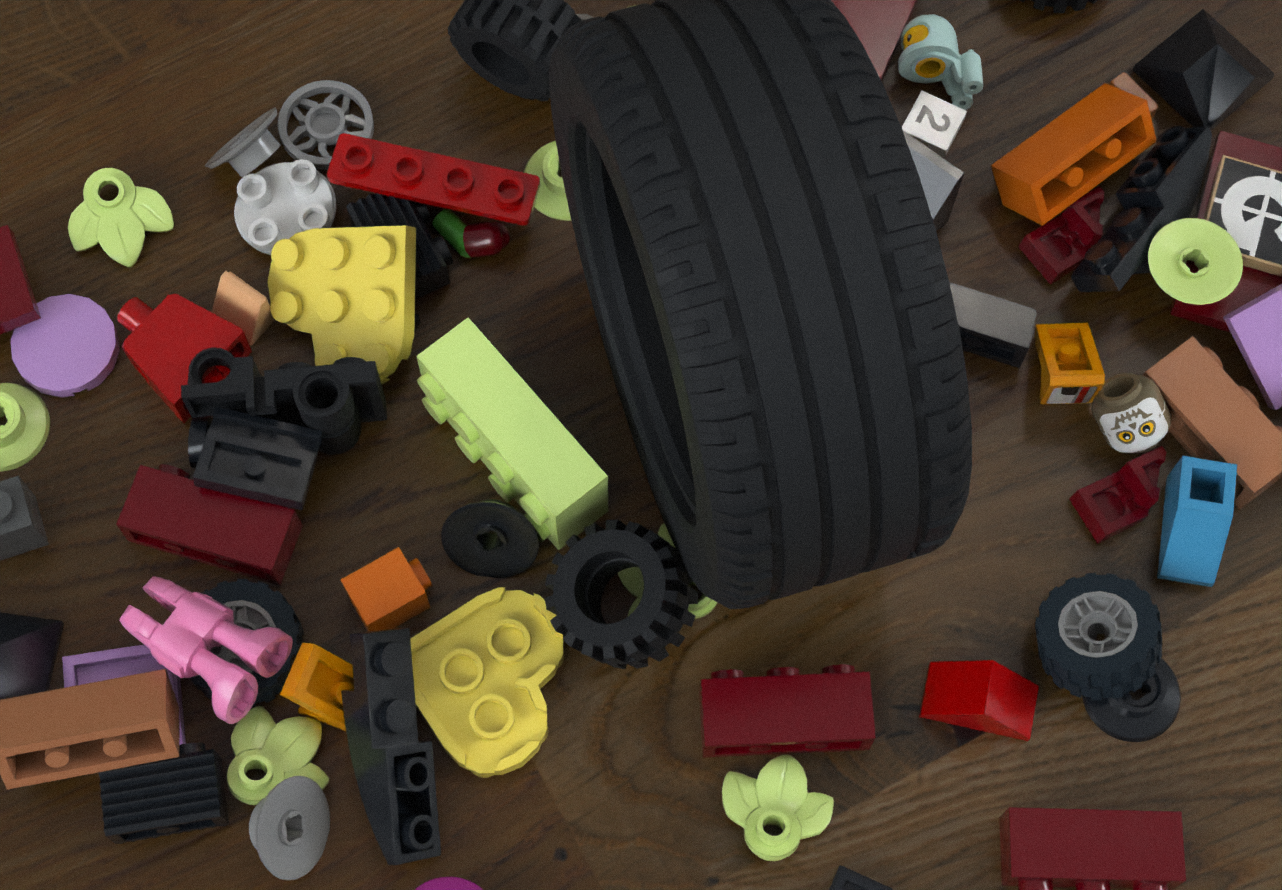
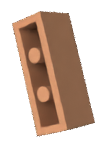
[1143,336,1282,510]
[0,669,180,790]

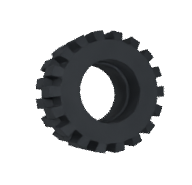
[448,0,582,101]
[545,519,698,669]

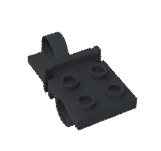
[181,348,387,455]

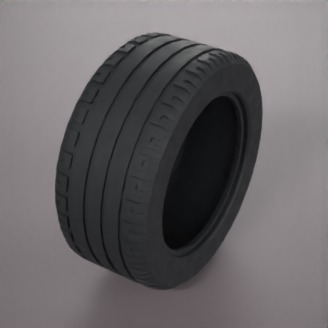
[549,0,972,609]

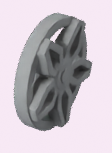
[278,80,374,170]

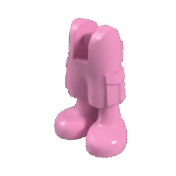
[119,576,293,724]

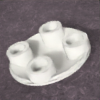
[234,159,336,255]

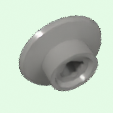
[205,107,280,177]
[249,776,330,880]

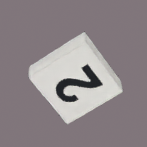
[902,90,967,158]

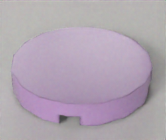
[11,294,120,398]

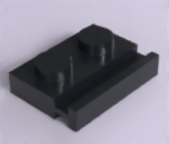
[193,406,323,510]

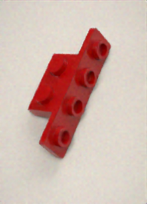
[327,133,540,226]

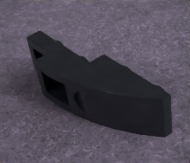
[1070,126,1212,292]
[341,628,441,865]

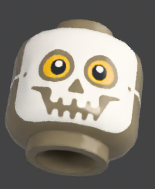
[1092,373,1171,453]

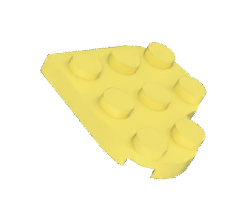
[267,225,416,384]
[410,587,564,778]

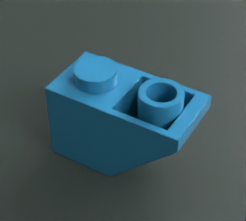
[1157,455,1237,587]

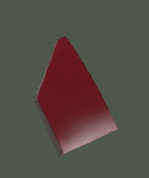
[1018,186,1105,285]
[1069,446,1167,544]

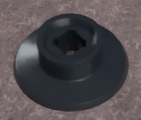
[441,499,539,579]
[1082,658,1181,742]

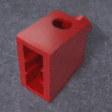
[117,293,252,424]

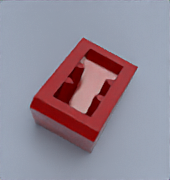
[919,660,1039,741]

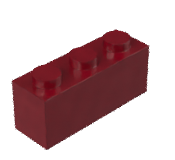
[116,464,302,586]
[699,664,876,758]
[999,807,1186,890]

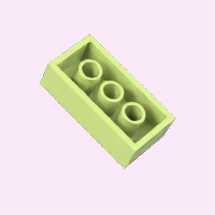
[417,317,608,550]

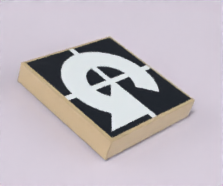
[1204,155,1282,277]

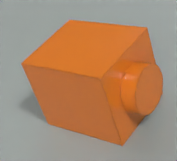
[340,547,433,632]

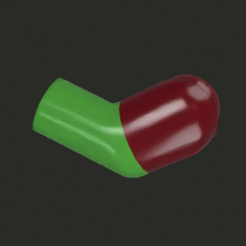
[432,209,510,258]

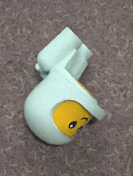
[898,14,983,110]

